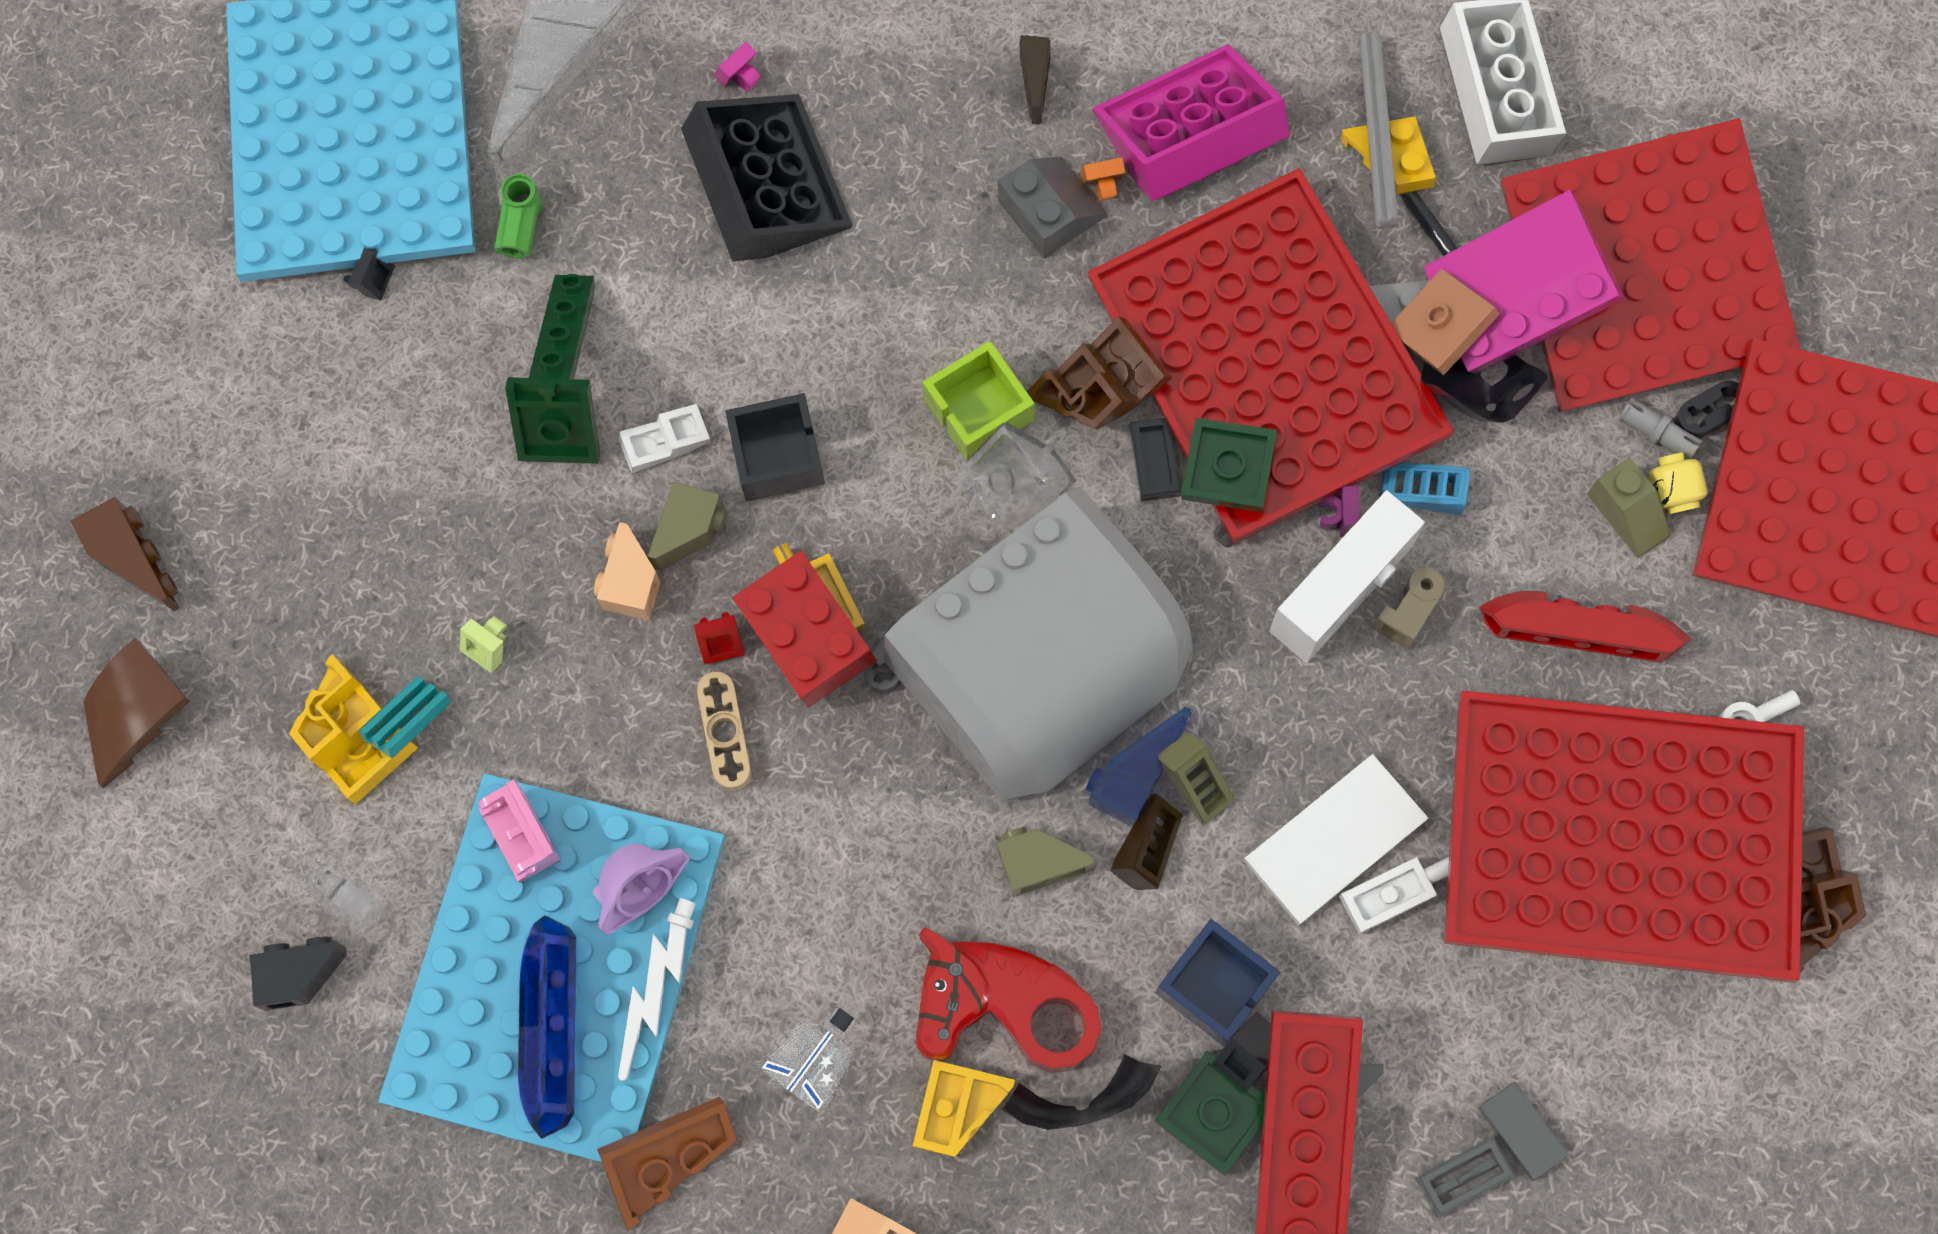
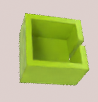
[922,340,1035,462]

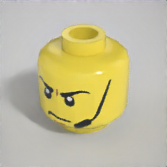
[1648,452,1708,515]

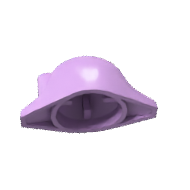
[593,844,690,935]

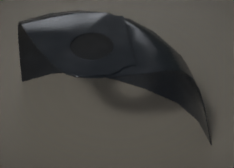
[1421,354,1547,423]
[1001,1054,1161,1130]

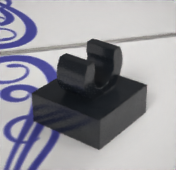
[343,248,395,301]

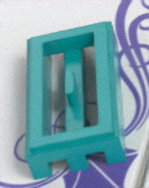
[359,676,451,758]

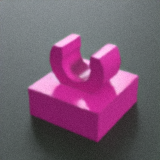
[714,42,761,92]

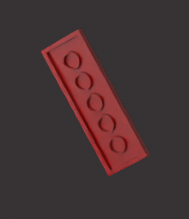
[1255,1010,1363,1234]

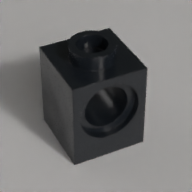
[1213,1012,1271,1092]

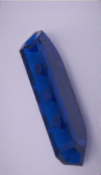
[518,915,576,1139]

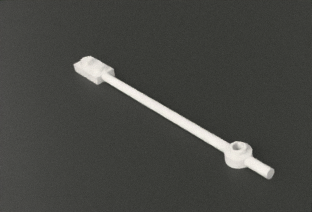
[1339,690,1800,935]

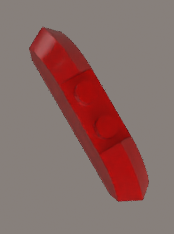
[1479,591,1691,663]

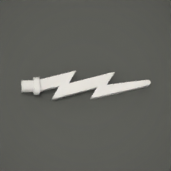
[618,898,696,1081]

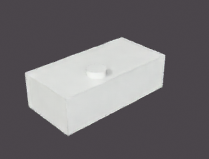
[1440,0,1566,165]
[1269,490,1425,663]

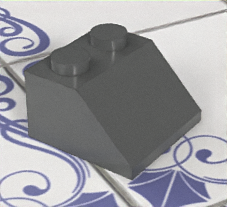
[998,157,1107,259]

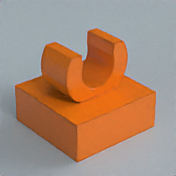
[1080,157,1126,201]

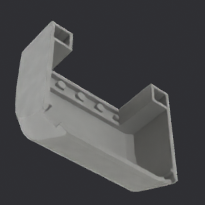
[884,486,1193,802]

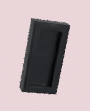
[1129,418,1182,501]

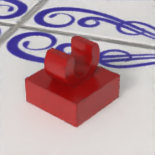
[694,612,745,665]

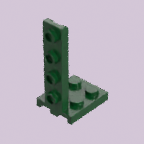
[505,274,600,463]

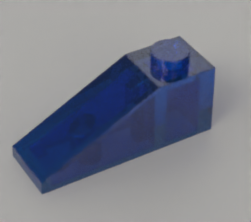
[1085,707,1193,827]

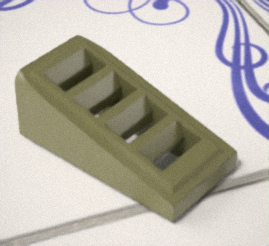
[1158,732,1235,825]

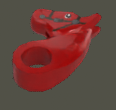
[916,927,1101,1073]

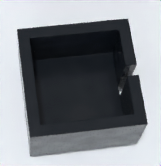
[725,393,825,502]

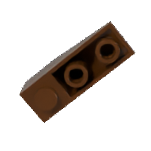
[70,497,179,611]

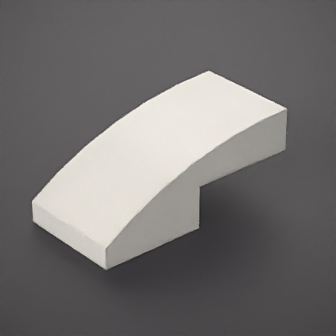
[618,404,710,473]

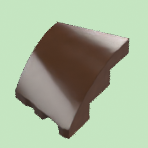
[1026,317,1172,429]
[83,638,190,788]
[1800,827,1866,973]

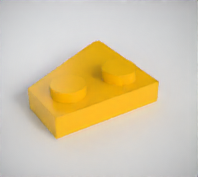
[1341,116,1436,194]
[913,1060,1015,1158]

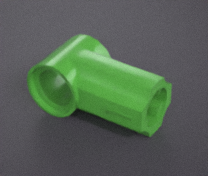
[494,174,543,259]

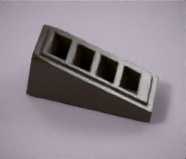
[1019,35,1051,125]
[1110,794,1183,890]

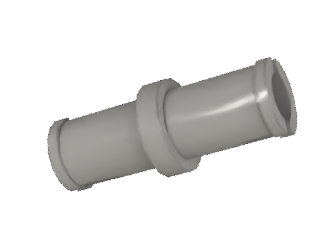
[1618,397,1703,460]

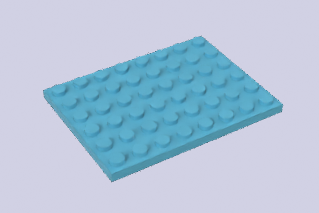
[226,0,476,282]
[378,773,726,1163]

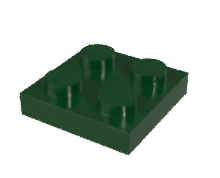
[1181,418,1277,513]
[1154,1051,1265,1176]

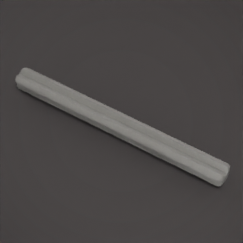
[1360,31,1398,229]

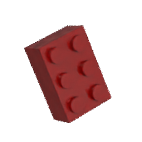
[732,550,878,708]

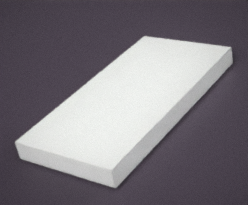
[1243,754,1428,926]

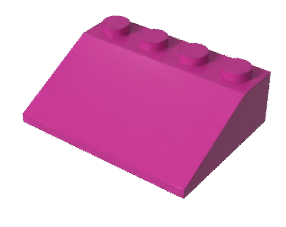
[1093,44,1290,202]
[1424,190,1625,374]

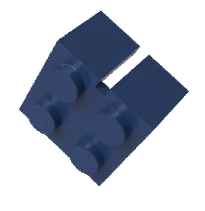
[1155,919,1281,1047]

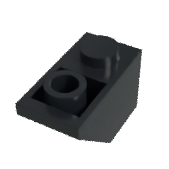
[250,936,347,1011]

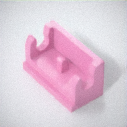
[478,779,561,883]

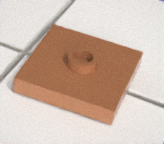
[1391,269,1500,375]

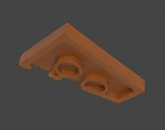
[597,1097,737,1231]

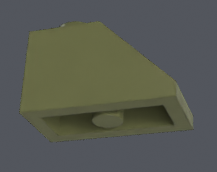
[1587,457,1671,558]
[647,482,728,570]
[996,827,1094,897]

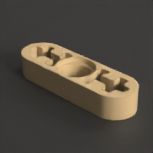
[697,672,752,791]

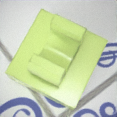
[460,616,507,674]

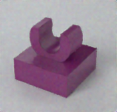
[1319,486,1360,537]

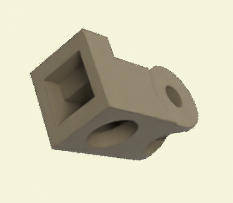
[1372,567,1445,650]

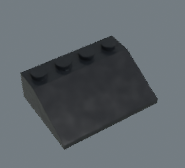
[681,94,852,262]

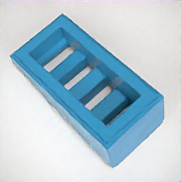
[1381,463,1470,515]

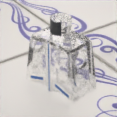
[756,1006,858,1118]

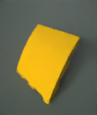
[289,654,418,805]

